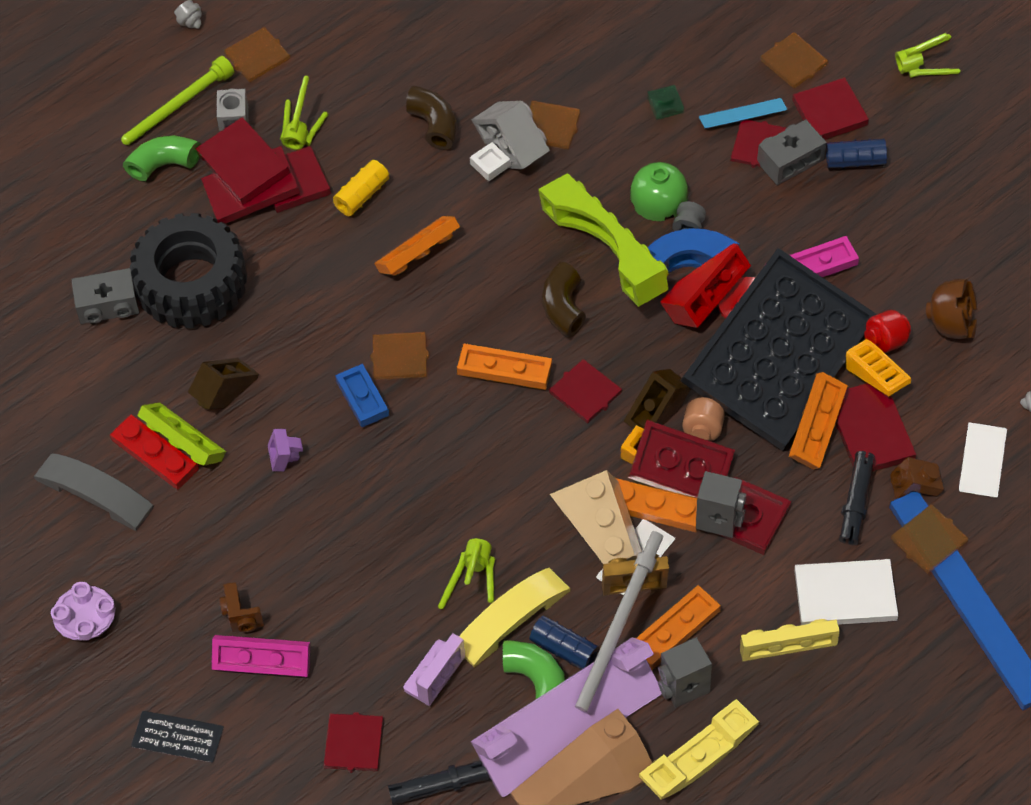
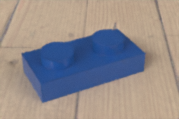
[335,364,389,427]

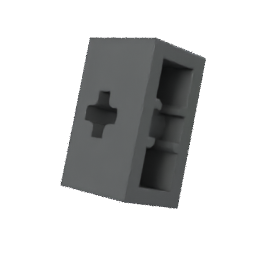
[757,120,827,185]
[72,268,139,324]
[696,471,747,538]
[658,637,712,708]

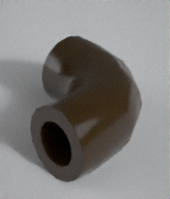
[406,86,457,150]
[541,262,586,338]

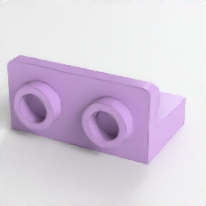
[403,633,465,706]

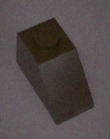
[188,358,259,410]
[624,369,691,429]

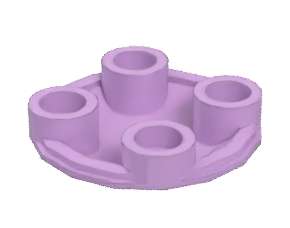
[51,582,116,640]

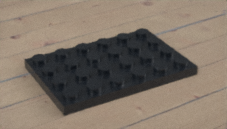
[681,248,877,451]

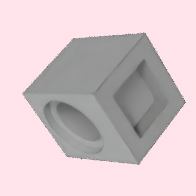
[217,89,249,131]

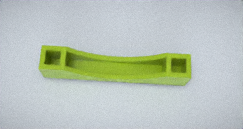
[539,173,669,307]

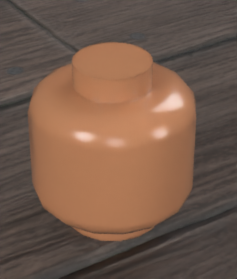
[682,397,725,442]

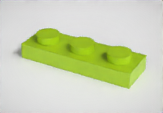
[137,403,226,465]

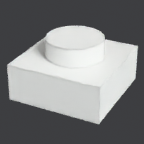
[470,142,511,181]

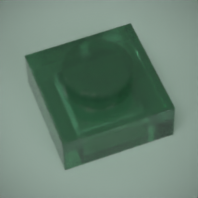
[647,85,684,120]

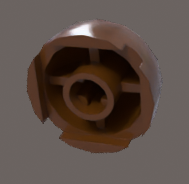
[926,279,977,339]

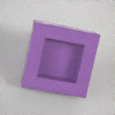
[268,429,303,472]

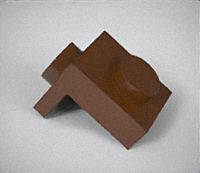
[890,457,944,499]
[219,582,264,632]

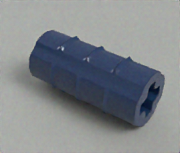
[826,139,887,169]
[529,615,599,669]

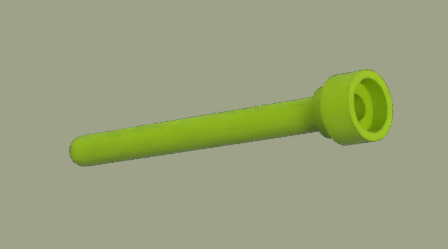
[121,56,235,145]

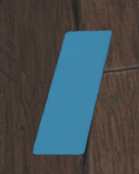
[699,98,787,128]

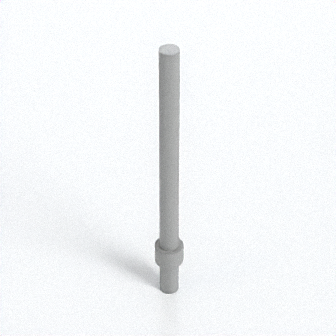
[575,531,664,712]

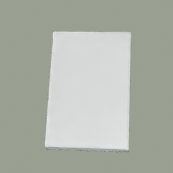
[794,559,898,625]

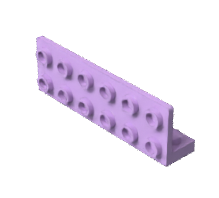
[471,637,661,797]

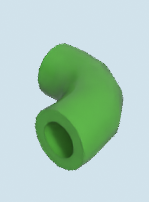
[123,135,201,181]
[503,640,566,700]

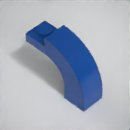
[648,228,740,273]

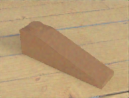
[510,709,652,805]

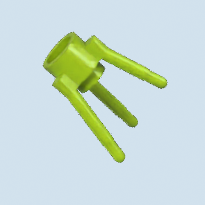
[895,33,960,78]
[280,76,328,150]
[438,538,495,609]

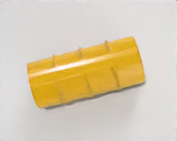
[333,160,389,216]

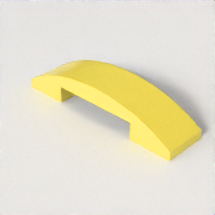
[459,568,570,668]
[639,699,759,800]

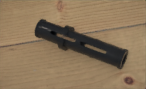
[839,451,875,545]
[388,760,489,805]

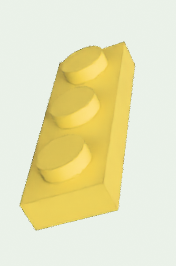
[740,619,839,661]

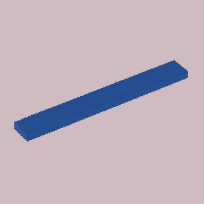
[889,491,1031,711]

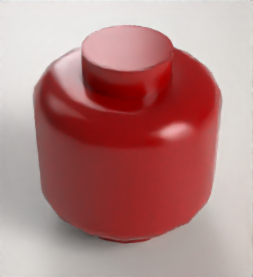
[864,310,911,353]

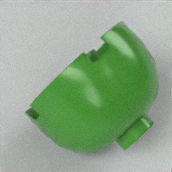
[630,162,688,221]

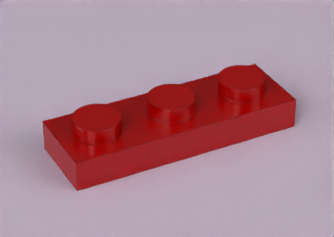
[110,414,199,490]

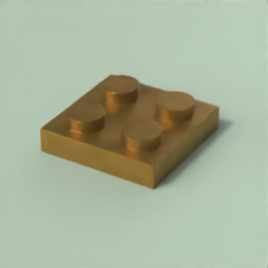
[602,554,669,596]

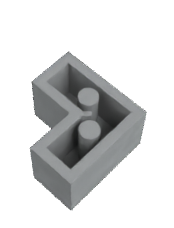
[472,101,550,169]

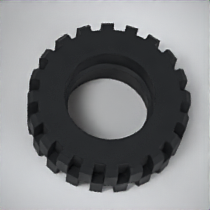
[130,213,247,328]

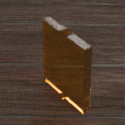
[224,27,290,82]
[760,32,828,88]
[530,100,580,149]
[370,332,429,380]
[891,504,968,573]

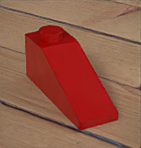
[660,243,751,328]

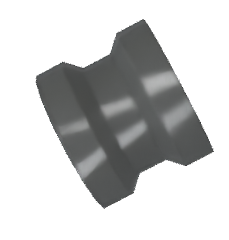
[672,201,706,231]

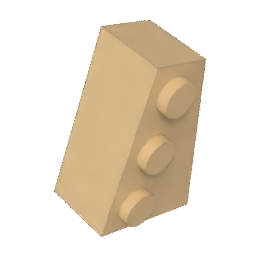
[550,470,642,564]

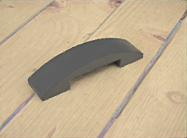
[34,453,154,531]

